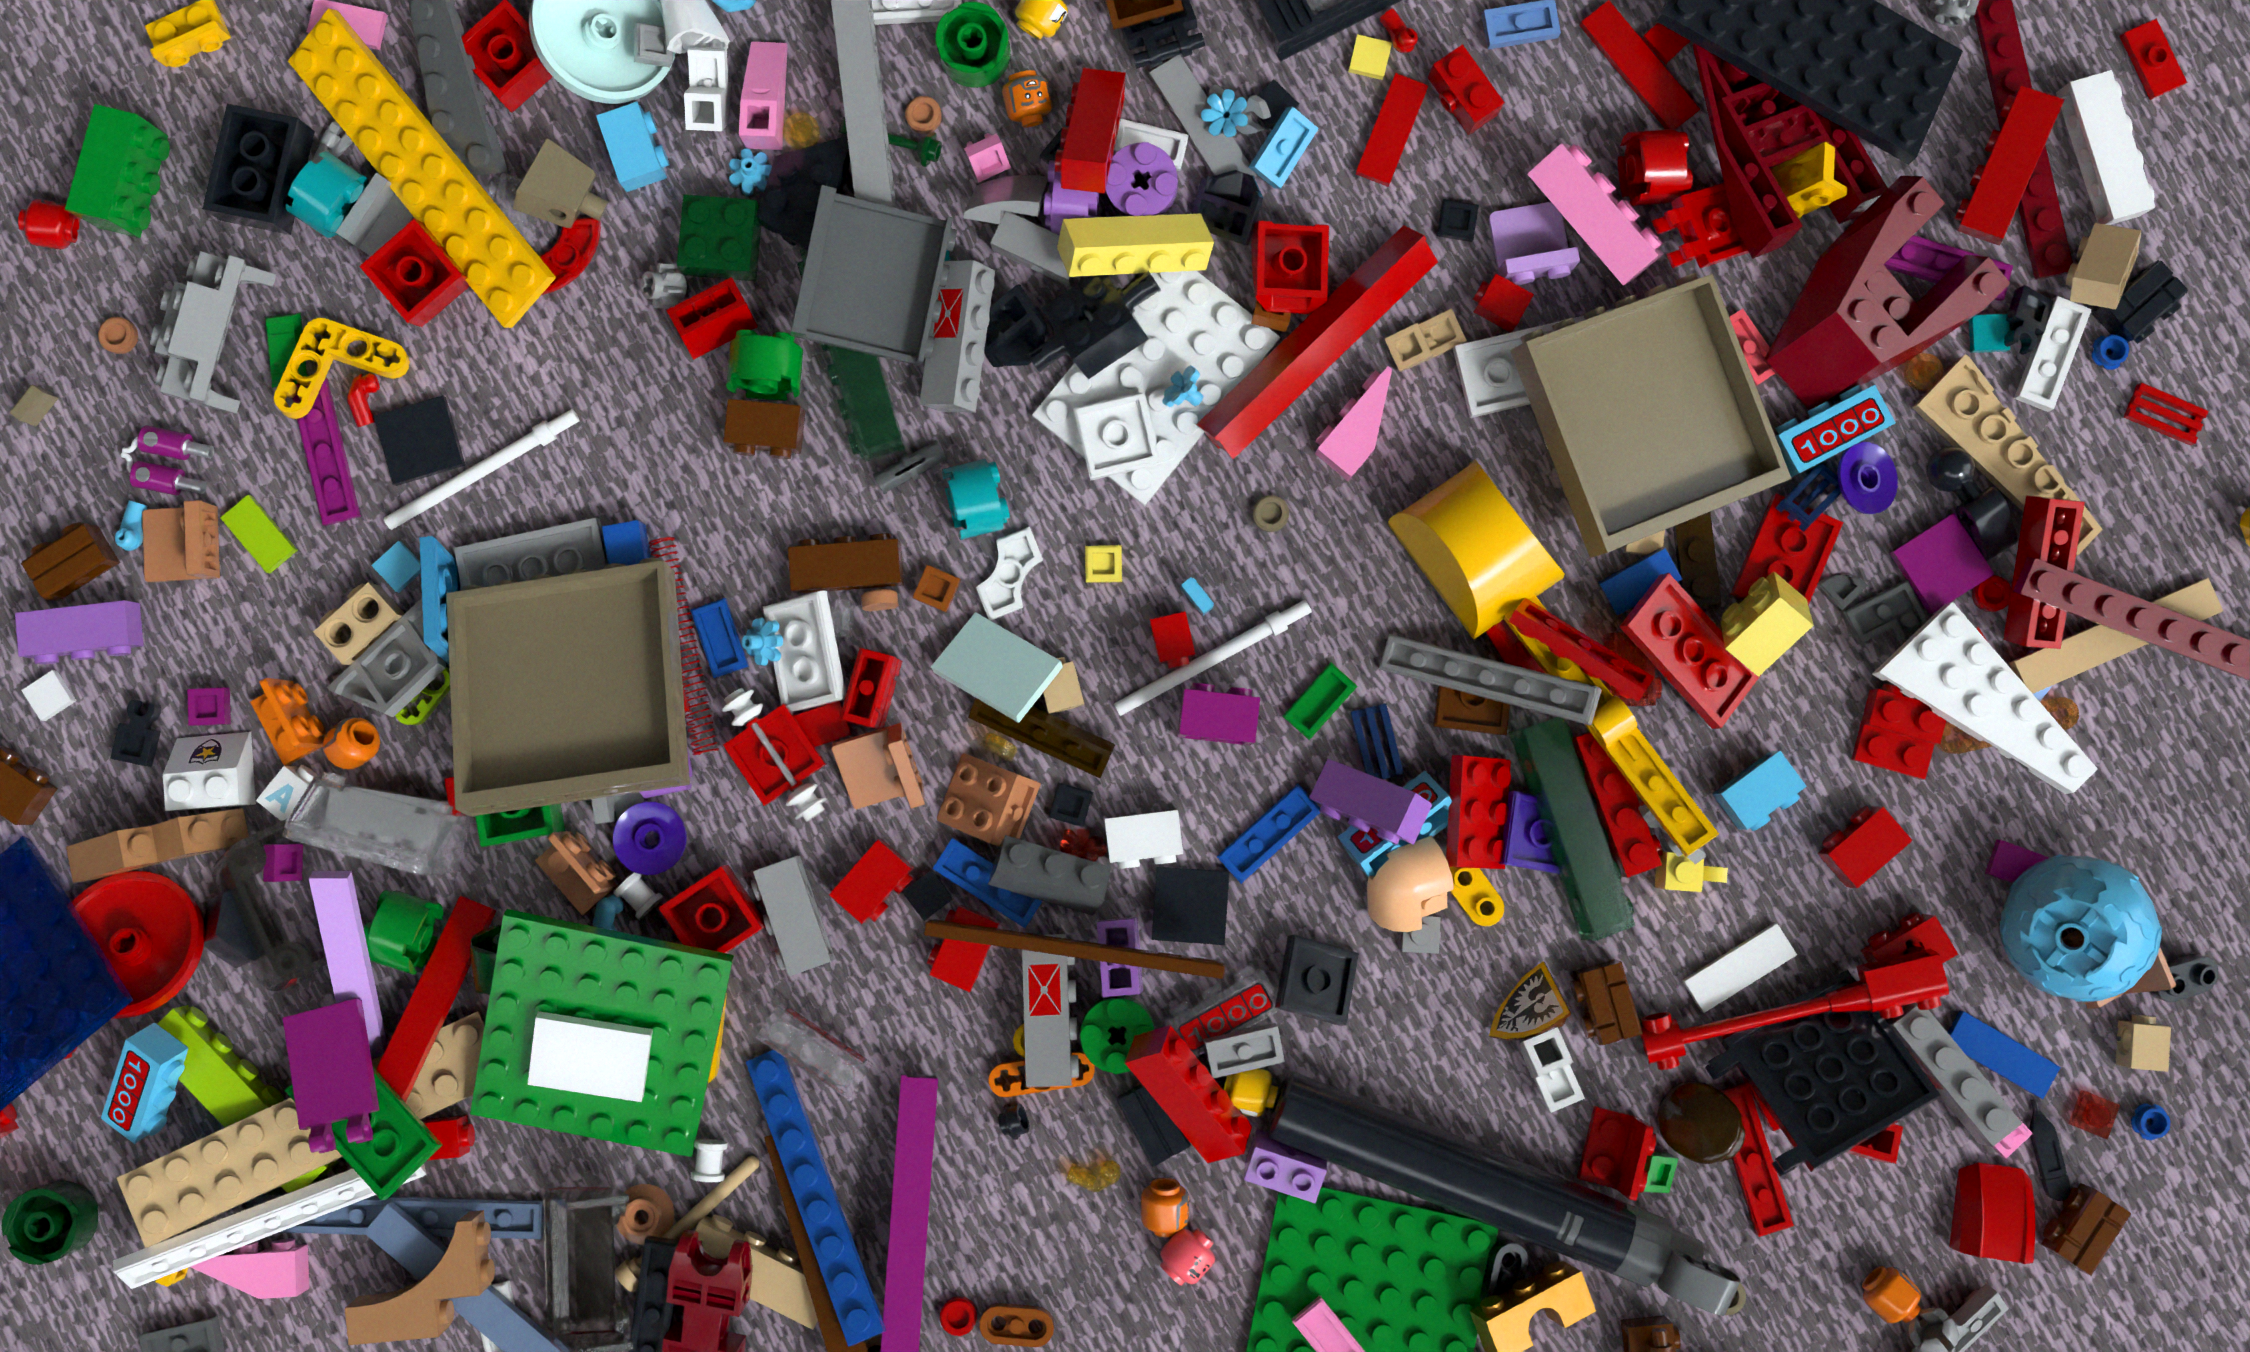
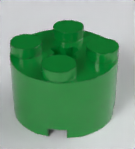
[935,2,1011,88]
[726,330,803,401]
[364,890,443,975]
[1080,995,1154,1074]

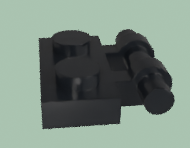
[1121,0,1205,69]

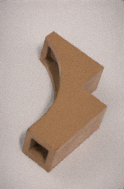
[66,808,250,883]
[345,1210,495,1345]

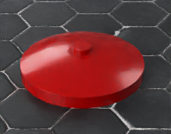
[49,871,205,1019]

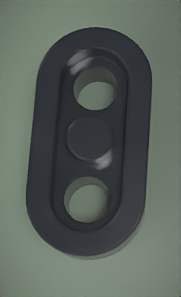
[2150,954,2218,1003]
[1480,1240,1528,1301]

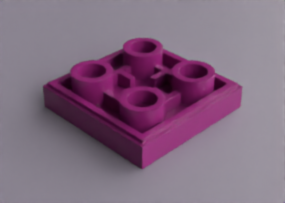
[1889,513,1994,614]

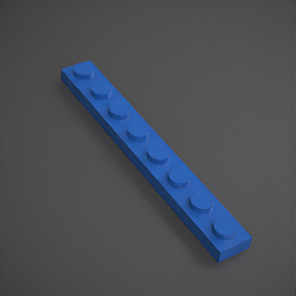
[746,1047,887,1347]

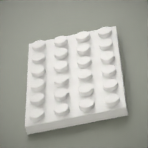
[1032,271,1281,506]

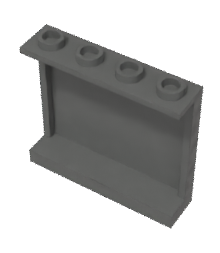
[790,185,957,366]

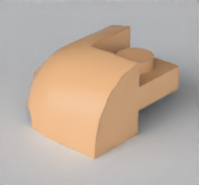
[1367,836,1454,932]

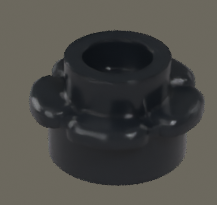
[998,1104,1030,1140]

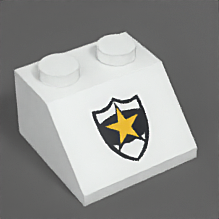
[163,732,256,811]

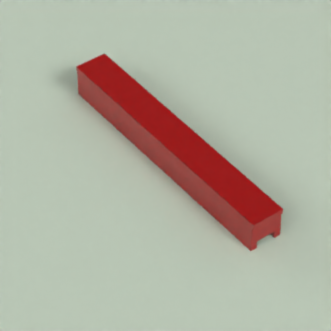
[1196,225,1438,459]

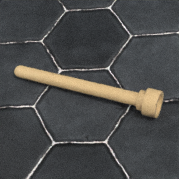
[614,1156,760,1293]

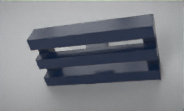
[1776,462,1842,532]
[1350,703,1404,779]

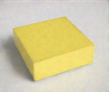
[1348,34,1392,80]
[1085,545,1122,583]

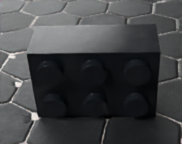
[202,103,315,235]

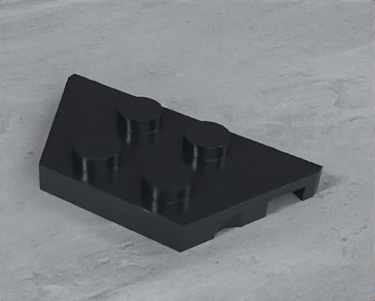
[756,136,850,251]

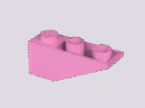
[739,42,788,150]
[1315,366,1392,481]
[190,1239,309,1299]

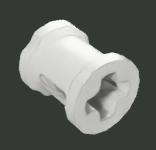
[614,872,664,920]
[691,1139,728,1182]

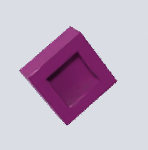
[187,688,231,726]
[263,844,303,882]

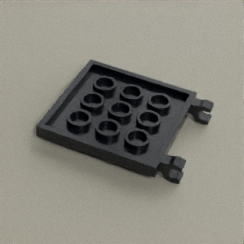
[1705,969,1941,1177]

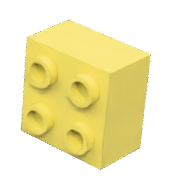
[1721,571,1814,677]

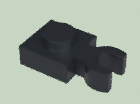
[2004,285,2054,355]
[110,699,161,767]

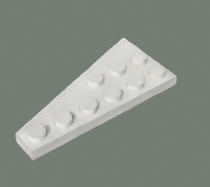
[1872,602,2097,794]

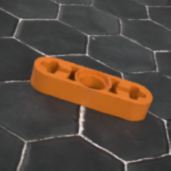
[989,1051,1095,1097]

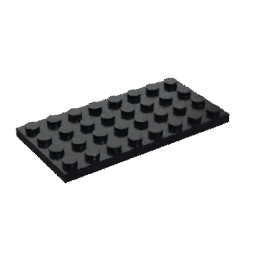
[1656,0,1963,165]

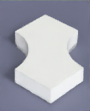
[976,527,1043,621]

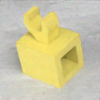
[1655,851,1728,892]

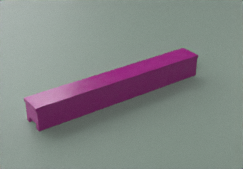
[881,1074,938,1352]

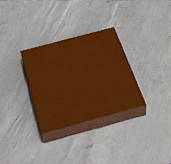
[1433,661,1510,736]

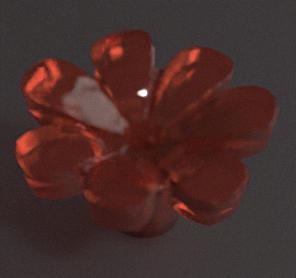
[1060,829,1108,862]

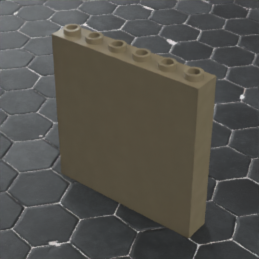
[1510,273,1791,558]
[446,558,690,817]

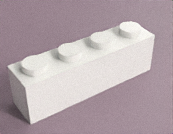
[2056,70,2155,225]

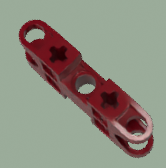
[662,1229,753,1352]

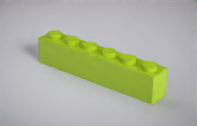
[157,1005,339,1193]

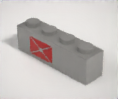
[919,260,995,413]
[1022,934,1079,1088]
[1886,1002,2023,1146]

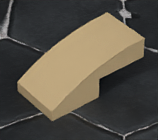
[1385,308,1468,372]

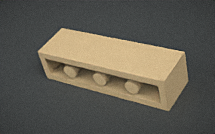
[695,1215,818,1330]

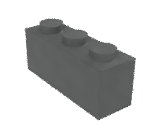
[988,835,1111,916]

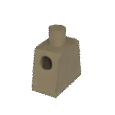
[513,139,609,228]

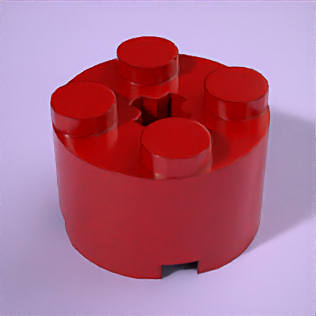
[1617,129,1693,206]

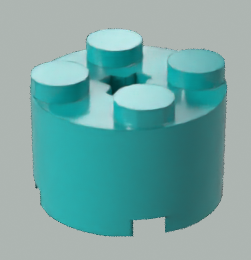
[286,151,369,238]
[942,458,1010,540]

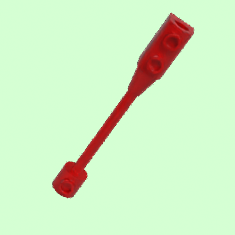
[1640,948,1949,1070]

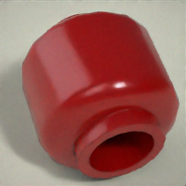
[18,199,80,250]

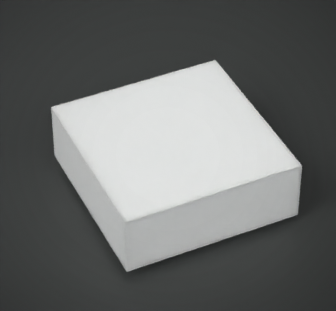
[21,670,76,721]

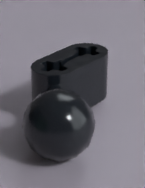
[1926,446,2018,562]

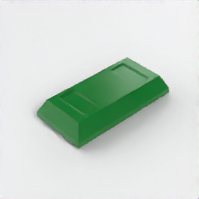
[265,313,307,388]
[1282,662,1358,740]

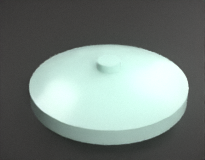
[529,0,676,104]

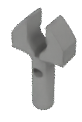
[1208,85,1271,134]

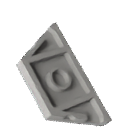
[327,598,446,717]

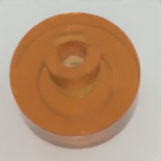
[1904,353,1944,391]

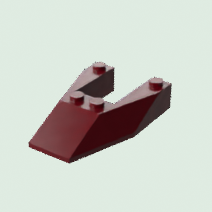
[1692,43,1888,259]
[1764,176,2010,410]

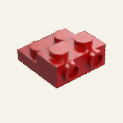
[1851,684,1946,780]

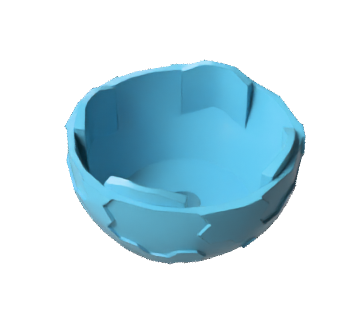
[2000,854,2162,1002]

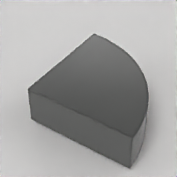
[1817,575,1868,611]

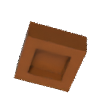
[1251,298,1291,332]
[912,565,961,613]

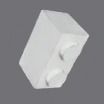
[1105,810,1183,869]

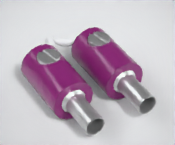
[121,425,214,496]

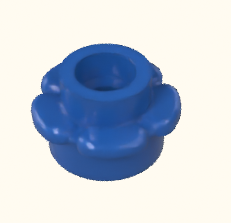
[2091,334,2129,370]
[2131,1103,2170,1140]

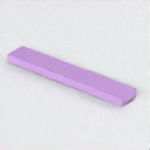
[309,871,388,1060]

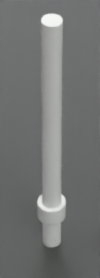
[383,409,580,530]
[1113,600,1312,716]

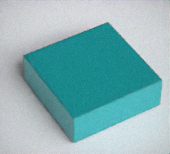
[1968,314,2010,353]

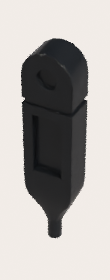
[2029,1099,2071,1201]

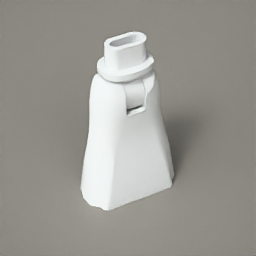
[660,0,730,54]

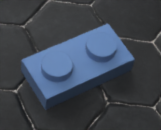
[1481,0,1561,50]

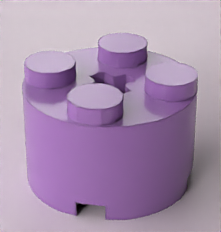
[1106,142,1178,216]
[1044,160,1100,235]

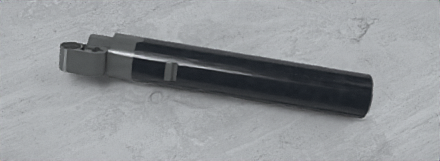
[1266,1071,1741,1316]

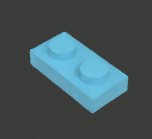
[1249,106,1319,189]

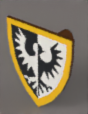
[1489,961,1572,1041]

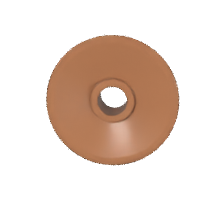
[614,1184,674,1245]

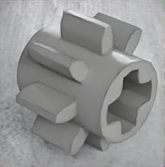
[1928,0,1979,27]
[641,263,687,309]

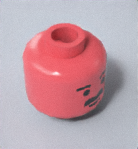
[1160,1228,1215,1286]

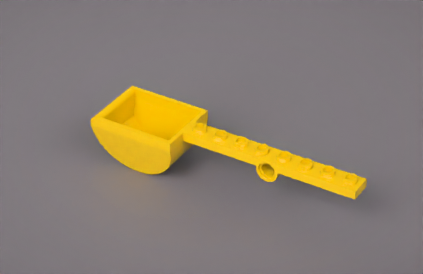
[1388,459,1719,858]

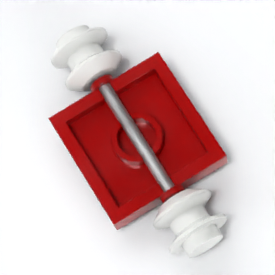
[722,688,827,822]

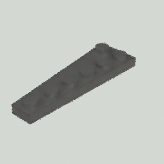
[408,0,508,176]

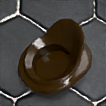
[1657,1081,1745,1164]

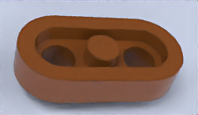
[979,1303,1054,1347]

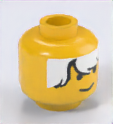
[1015,0,1068,40]
[1224,1068,1278,1118]

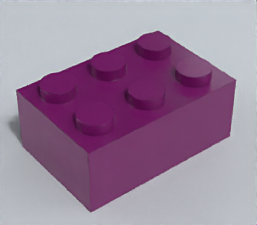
[1177,683,1261,746]

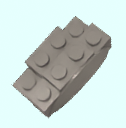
[150,251,277,414]

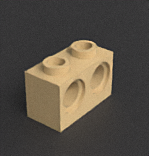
[313,582,405,665]

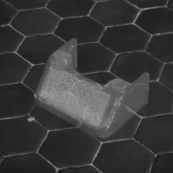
[282,772,474,875]

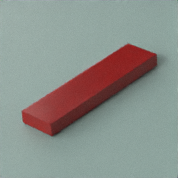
[1579,0,1700,130]
[1720,1082,1794,1237]

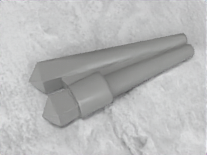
[312,122,353,164]

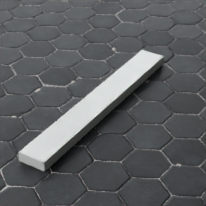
[113,1164,426,1289]

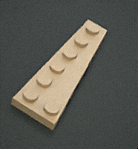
[1912,354,2103,556]

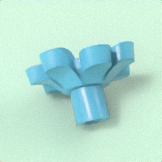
[1201,89,1248,137]
[729,148,772,196]
[1162,365,1204,407]
[742,618,783,666]

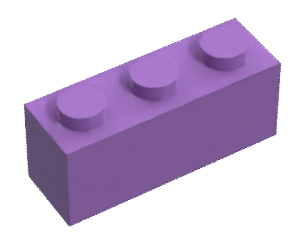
[15,600,144,664]
[1309,759,1433,845]

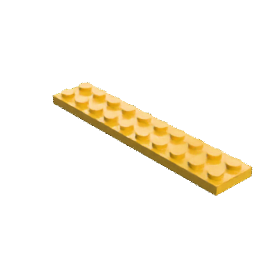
[288,8,556,328]

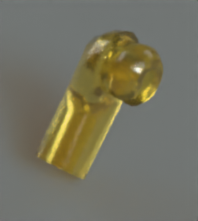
[1066,1160,1121,1192]

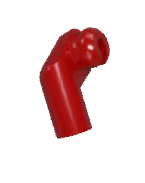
[1379,8,1418,53]
[347,373,380,427]

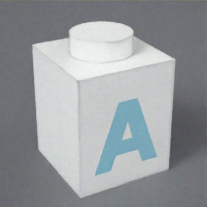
[256,765,325,823]

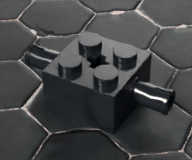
[1027,271,1161,380]

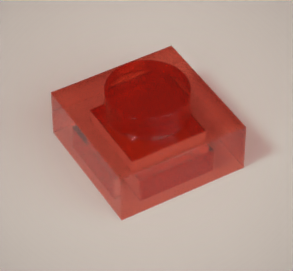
[2068,1090,2120,1140]

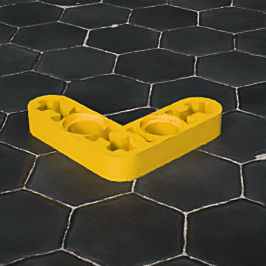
[274,318,410,419]

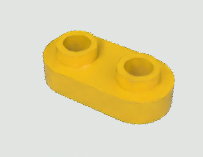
[1449,867,1504,926]

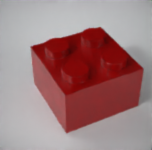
[461,0,553,113]
[359,219,470,327]
[659,865,766,953]

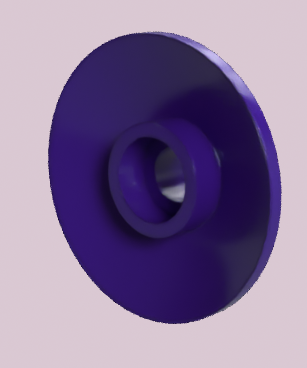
[1837,442,1898,515]
[613,802,687,875]

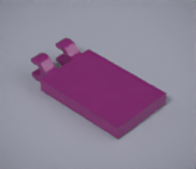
[282,998,380,1154]

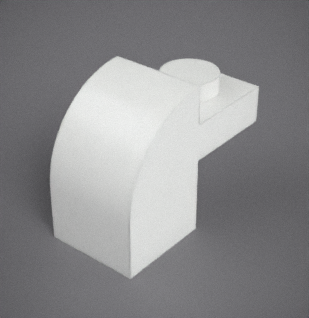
[684,47,731,131]
[1520,1027,1585,1113]

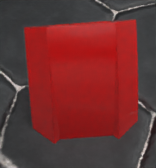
[1251,221,1329,314]
[1949,1162,2035,1264]

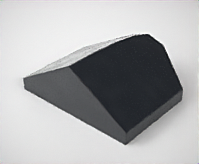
[1191,170,1263,246]
[984,284,1047,367]
[204,890,258,968]

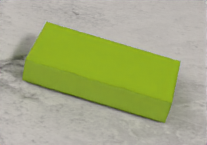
[220,495,298,574]

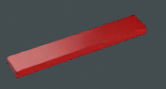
[376,896,496,1103]

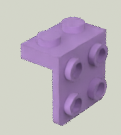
[1488,202,1580,285]

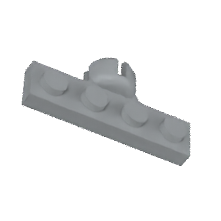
[1908,1283,2009,1352]

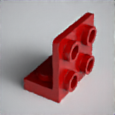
[1577,1106,1656,1201]

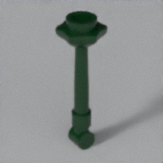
[838,117,942,167]

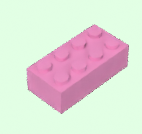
[1527,143,1664,286]

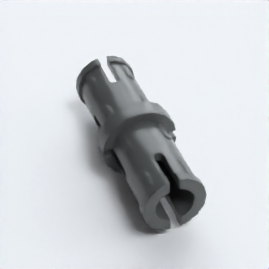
[873,440,948,494]

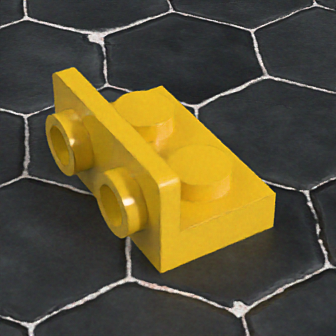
[145,0,231,67]
[1770,142,1847,218]

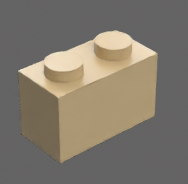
[2066,223,2141,310]

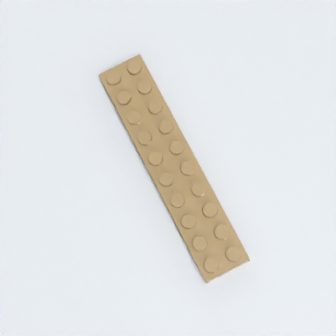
[117,1011,485,1248]

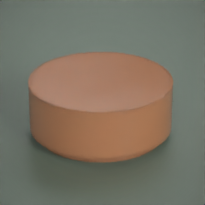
[905,96,942,134]
[98,317,138,354]
[861,589,899,611]

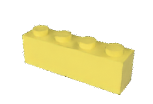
[1057,213,1214,277]

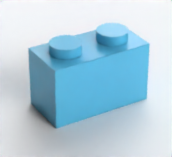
[596,102,670,192]
[1712,750,1807,831]

